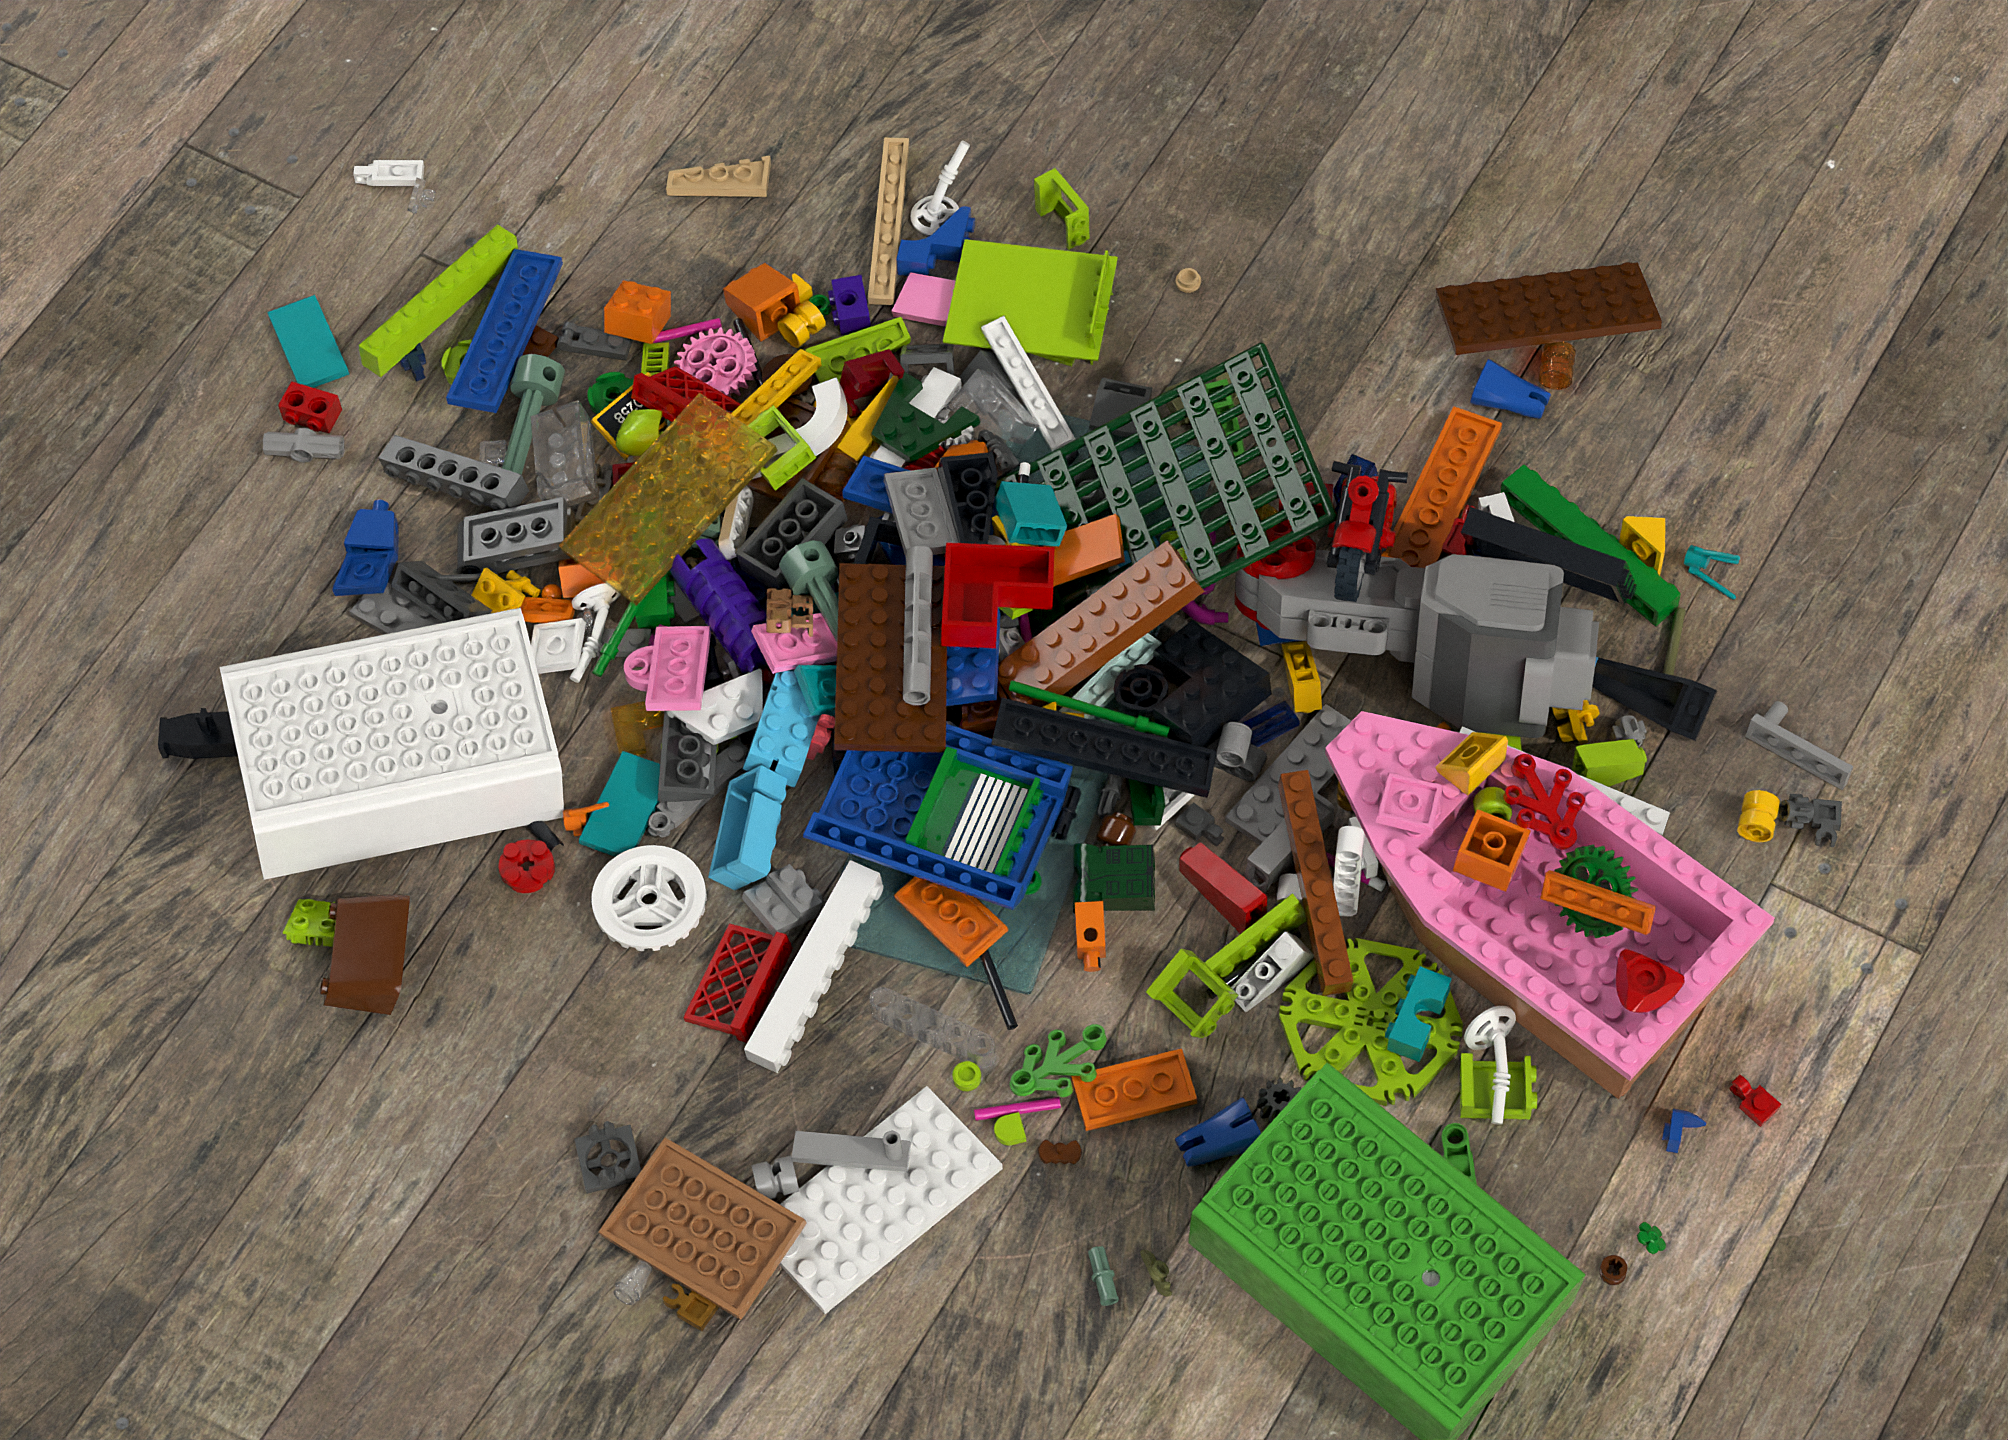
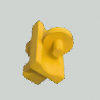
[1552,700,1600,745]

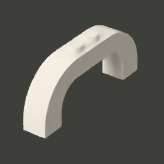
[690,377,848,480]

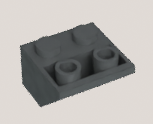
[1089,378,1153,438]

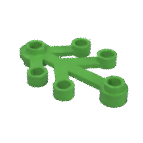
[1010,1024,1107,1097]

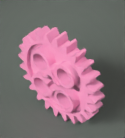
[674,327,757,401]

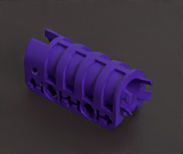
[669,538,767,675]

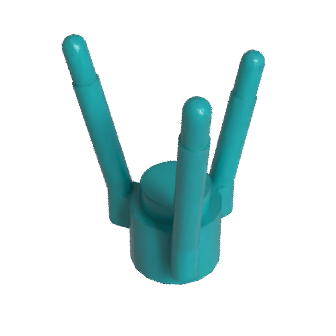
[1684,545,1740,600]

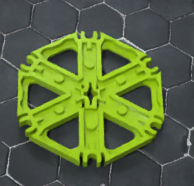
[1279,938,1463,1106]

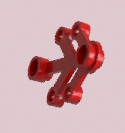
[1503,754,1585,850]

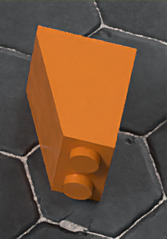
[723,263,800,342]

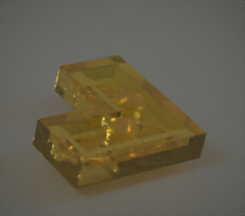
[611,701,664,756]

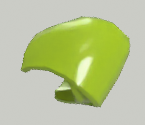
[616,409,667,456]

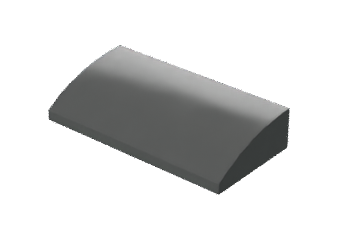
[658,711,717,802]

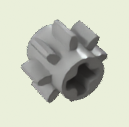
[1611,715,1647,747]

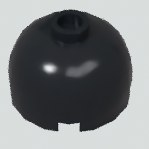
[1114,664,1169,719]

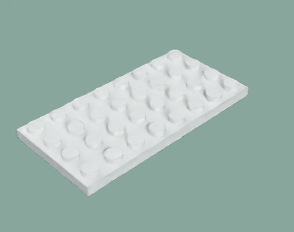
[779,1086,1003,1314]

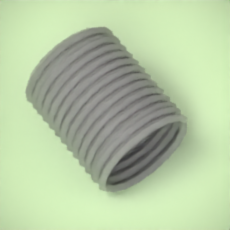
[1216,722,1252,767]

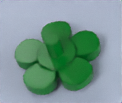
[1637,1222,1666,1254]

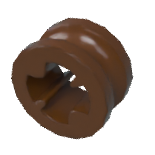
[1600,1255,1628,1285]

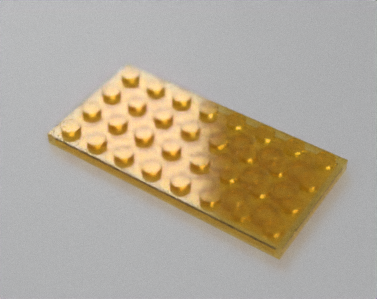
[559,393,778,606]

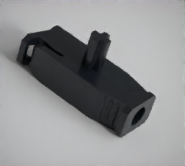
[158,708,238,759]

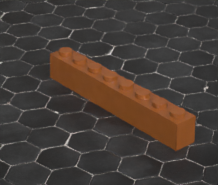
[1278,770,1353,996]

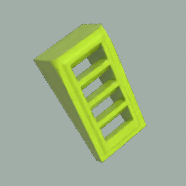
[641,342,670,376]

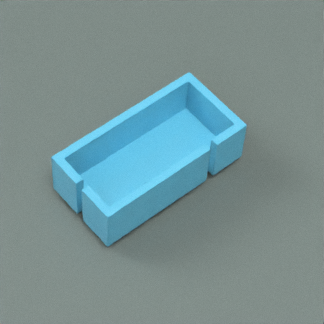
[743,670,820,788]
[708,765,787,890]

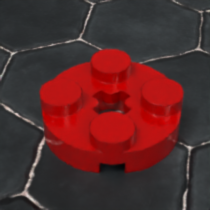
[498,839,555,893]

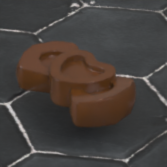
[1038,1140,1082,1164]

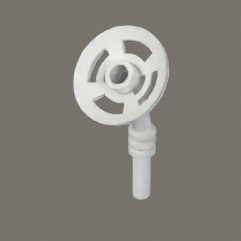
[910,141,970,236]
[569,582,623,683]
[1464,1006,1516,1125]

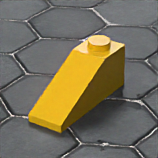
[1281,641,1322,713]

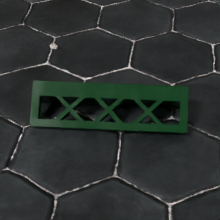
[1126,720,1165,826]

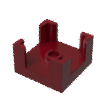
[839,349,904,418]

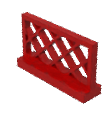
[631,366,741,440]
[683,923,793,1043]

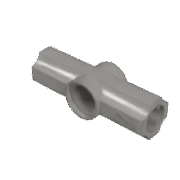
[263,428,345,463]

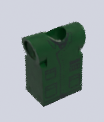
[1073,843,1155,914]

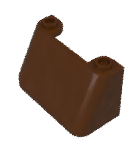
[320,894,410,1015]

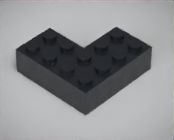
[1153,620,1272,748]

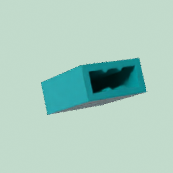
[994,481,1067,547]

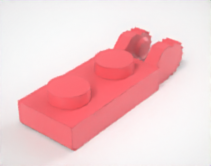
[806,714,835,760]

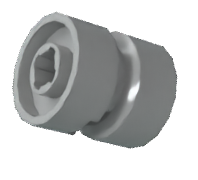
[751,1155,799,1199]

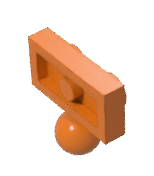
[520,584,575,623]

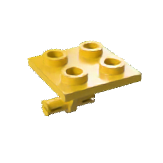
[471,568,541,613]

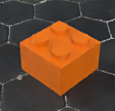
[604,280,671,344]
[1453,809,1531,892]

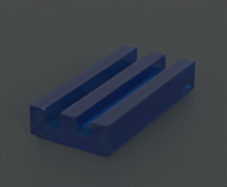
[1242,701,1300,747]

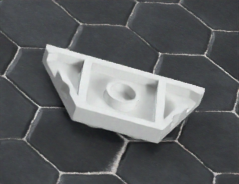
[666,668,763,745]

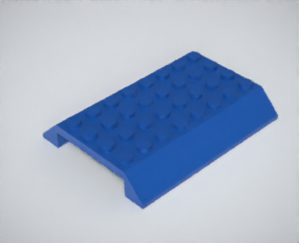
[803,723,1073,910]

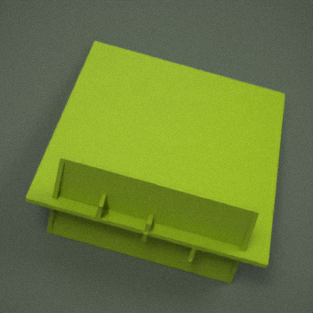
[943,239,1118,365]

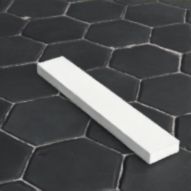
[981,316,1075,452]

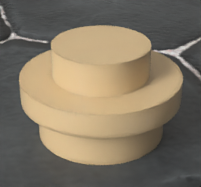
[1176,268,1201,293]

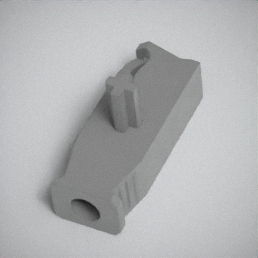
[1244,791,1334,893]

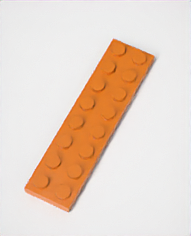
[1381,406,1502,568]

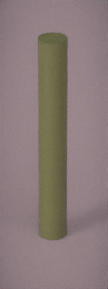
[1663,607,1686,675]

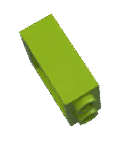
[732,405,816,491]

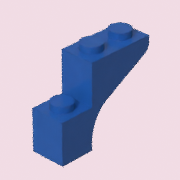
[896,206,975,276]

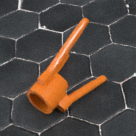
[563,802,609,837]

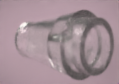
[613,1260,652,1305]

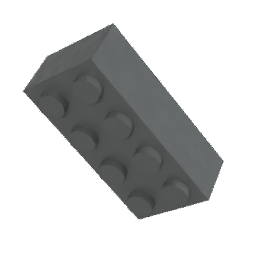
[735,478,848,590]

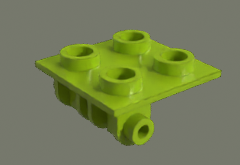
[283,899,335,947]

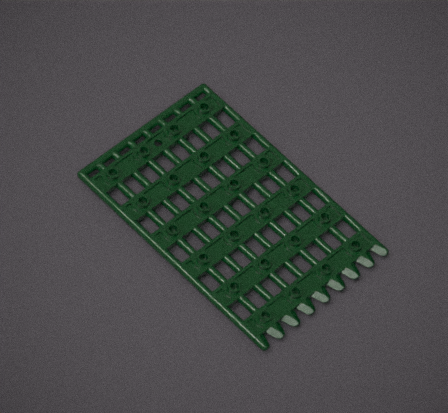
[995,343,1337,638]

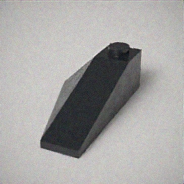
[938,452,998,544]

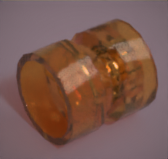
[1539,341,1576,390]
[816,452,859,502]

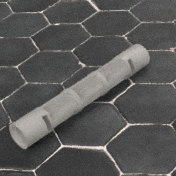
[903,546,933,705]

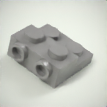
[742,864,823,936]

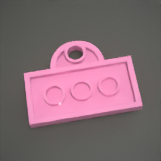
[624,626,711,711]

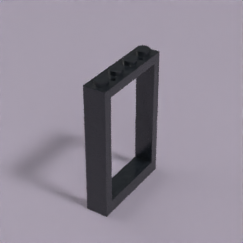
[1461,507,1637,605]

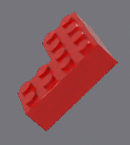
[941,543,1055,648]

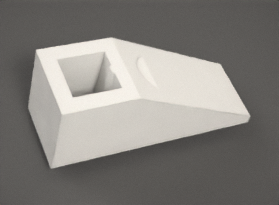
[1231,931,1314,1012]

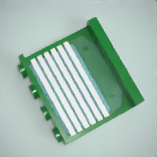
[905,747,1044,877]

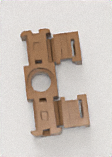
[766,588,813,637]

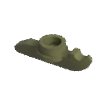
[1140,1250,1172,1297]

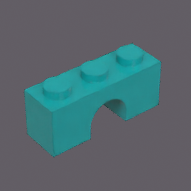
[1385,966,1452,1062]

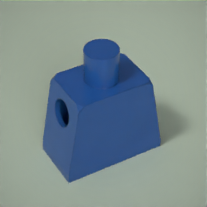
[344,500,399,561]

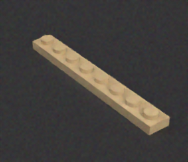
[868,138,910,305]

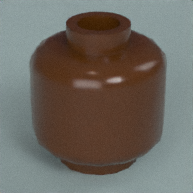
[1096,812,1136,846]

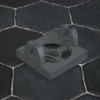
[900,344,954,375]
[574,1121,641,1194]

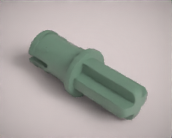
[1088,1246,1119,1306]

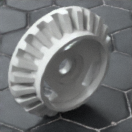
[592,845,707,951]

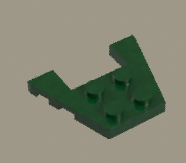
[871,372,981,463]

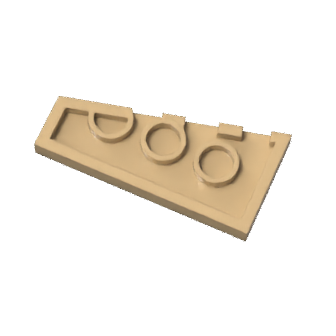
[666,156,771,197]

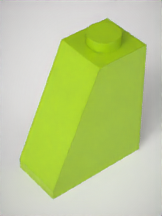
[1572,739,1647,787]

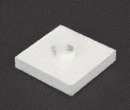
[531,618,586,674]

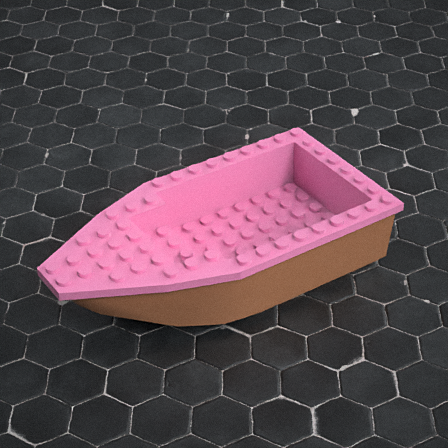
[1325,711,1775,1099]

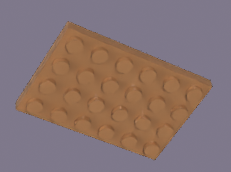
[599,1138,807,1320]

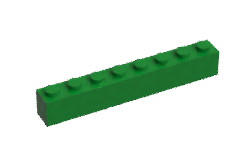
[1500,464,1681,627]

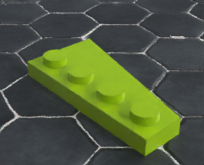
[805,317,911,384]
[1205,893,1306,977]

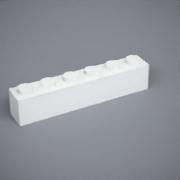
[870,367,962,468]

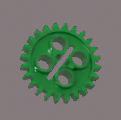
[1554,844,1638,938]

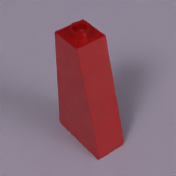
[1179,842,1267,934]

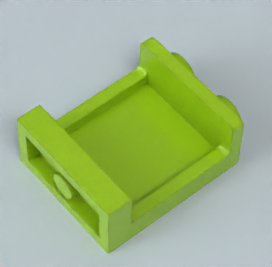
[1459,1053,1537,1119]

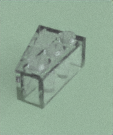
[945,369,1040,445]

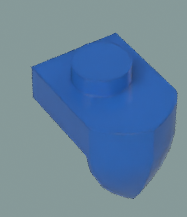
[1662,1108,1706,1153]

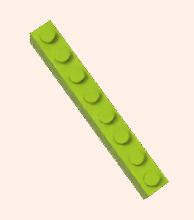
[358,224,518,377]

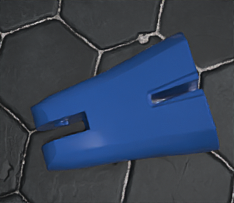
[1470,359,1551,419]
[1175,1097,1261,1167]

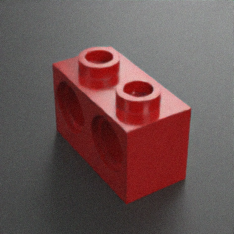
[278,381,342,434]

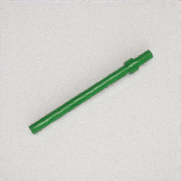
[592,536,675,677]
[1008,680,1170,738]

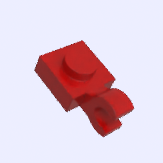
[1729,1074,1782,1127]

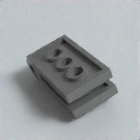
[457,497,575,574]

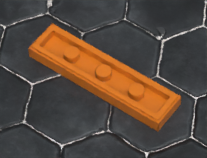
[1540,870,1656,935]

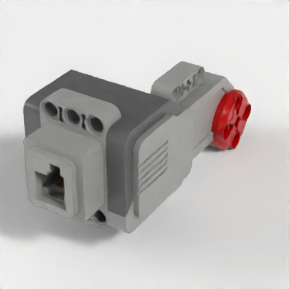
[1234,520,1599,738]

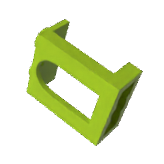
[1034,168,1090,250]
[1146,949,1239,1038]

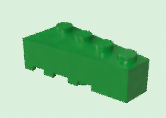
[632,512,676,631]

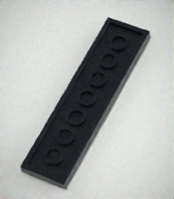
[991,698,1217,798]

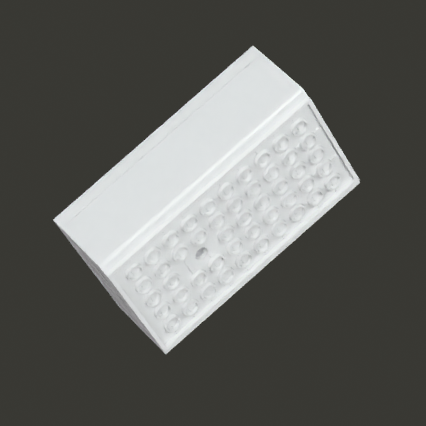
[220,608,564,880]

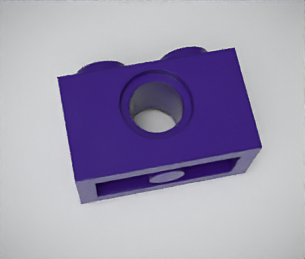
[828,275,871,335]

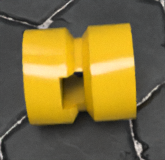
[777,300,826,348]
[1737,790,1780,842]

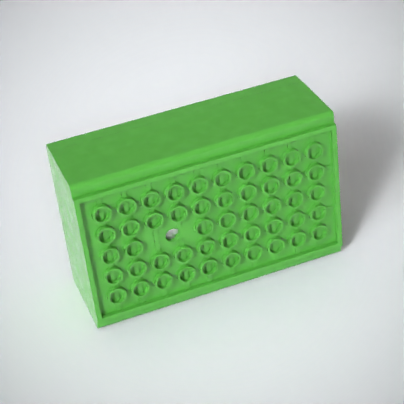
[1188,1062,1586,1440]

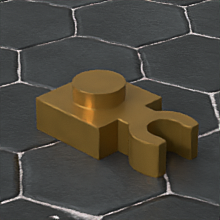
[663,1283,719,1331]

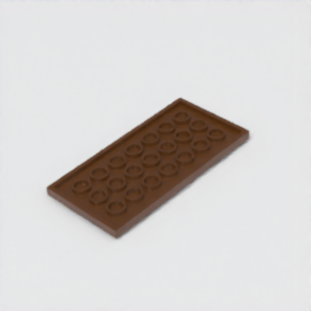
[1436,262,1662,355]
[834,563,947,753]

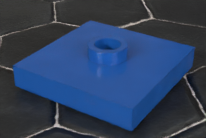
[332,550,398,596]

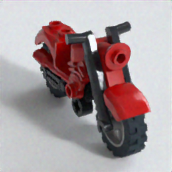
[1326,461,1408,602]

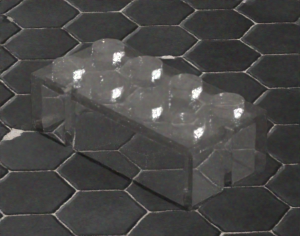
[530,400,599,508]

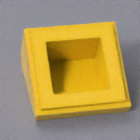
[792,273,813,304]

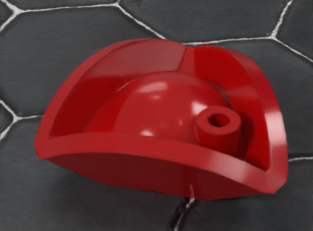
[1616,949,1685,1013]

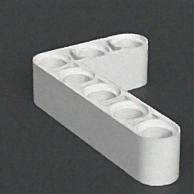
[1276,826,1364,916]

